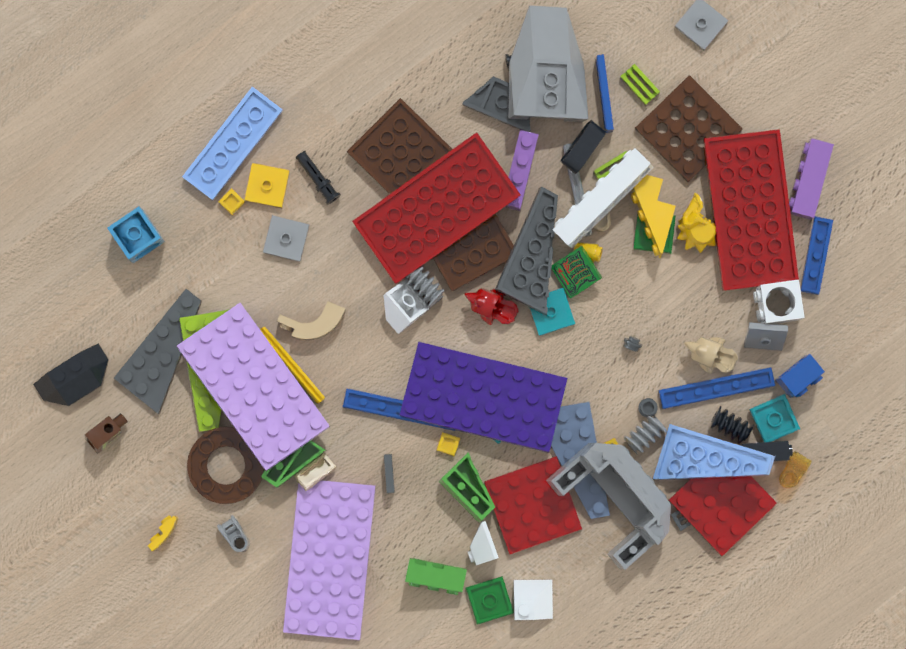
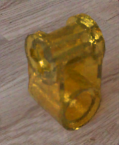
[779,451,812,488]

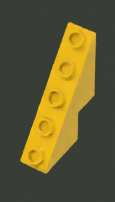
[630,175,676,258]

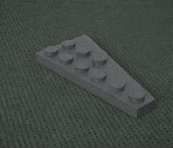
[495,187,558,315]

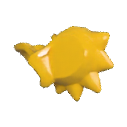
[677,193,716,253]

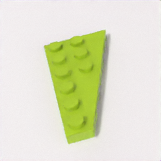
[179,309,230,432]

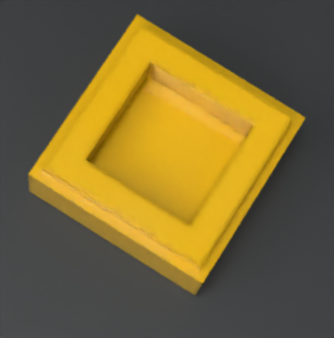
[218,188,245,215]
[437,432,460,456]

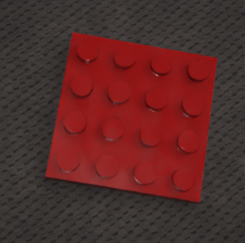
[484,456,582,554]
[668,476,777,556]

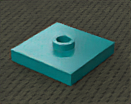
[529,288,575,336]
[749,394,800,442]

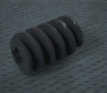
[711,406,754,444]

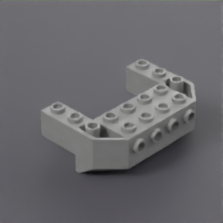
[546,443,671,570]

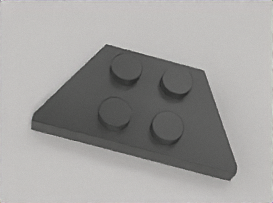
[462,76,531,132]

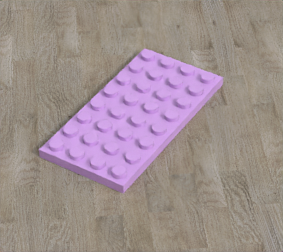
[177,303,330,471]
[283,480,376,640]

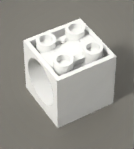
[753,280,805,324]

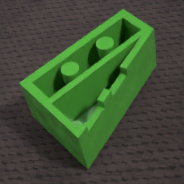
[405,558,467,595]

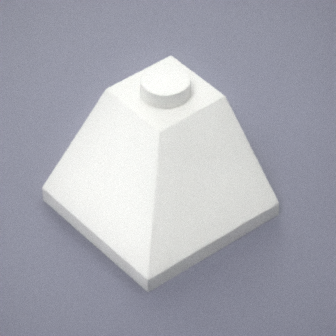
[384,279,429,334]
[468,521,499,565]
[514,580,553,620]

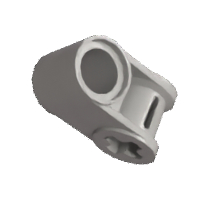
[217,515,250,552]

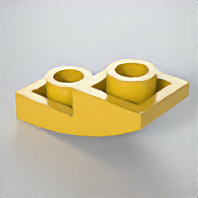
[148,515,178,551]

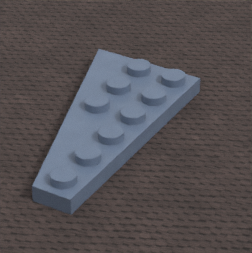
[551,402,610,519]

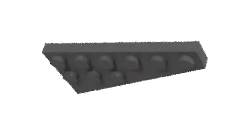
[114,289,201,414]

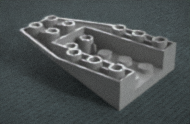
[508,6,588,122]

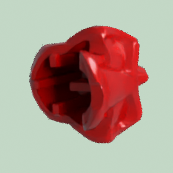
[465,288,519,325]

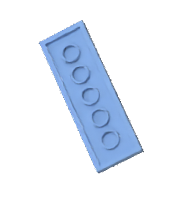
[182,87,283,200]

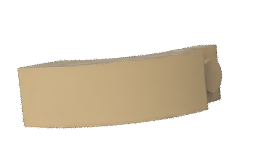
[277,301,346,340]

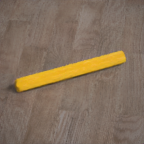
[260,327,325,404]

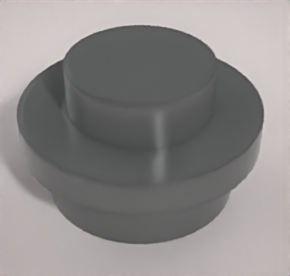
[624,336,642,352]
[638,398,658,417]

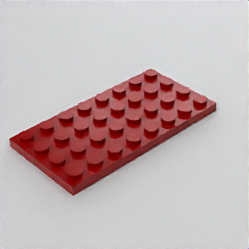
[703,129,799,291]
[352,132,522,284]

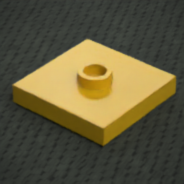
[244,163,290,208]

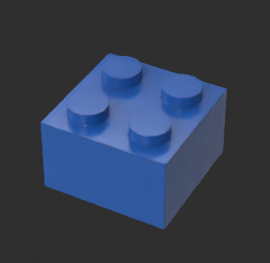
[776,354,825,398]

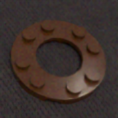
[187,427,264,504]

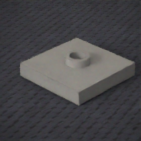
[675,0,728,51]
[263,215,309,262]
[744,322,788,351]

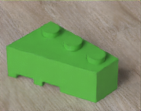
[261,440,327,488]
[438,452,495,523]

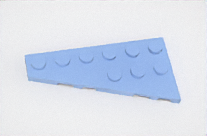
[653,424,775,480]

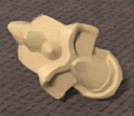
[684,337,738,374]

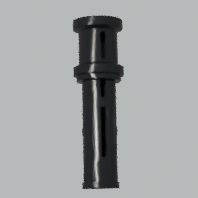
[296,151,341,205]

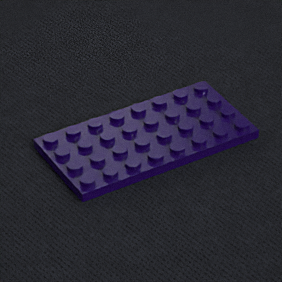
[400,342,568,453]

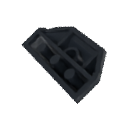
[33,343,109,406]

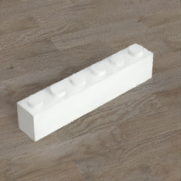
[553,148,654,249]

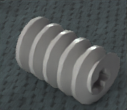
[404,266,444,309]
[624,416,667,454]

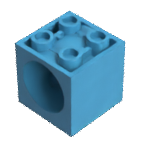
[107,206,165,263]

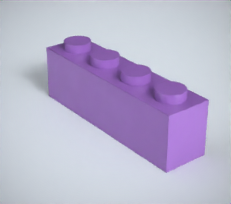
[505,130,539,211]
[789,138,834,220]

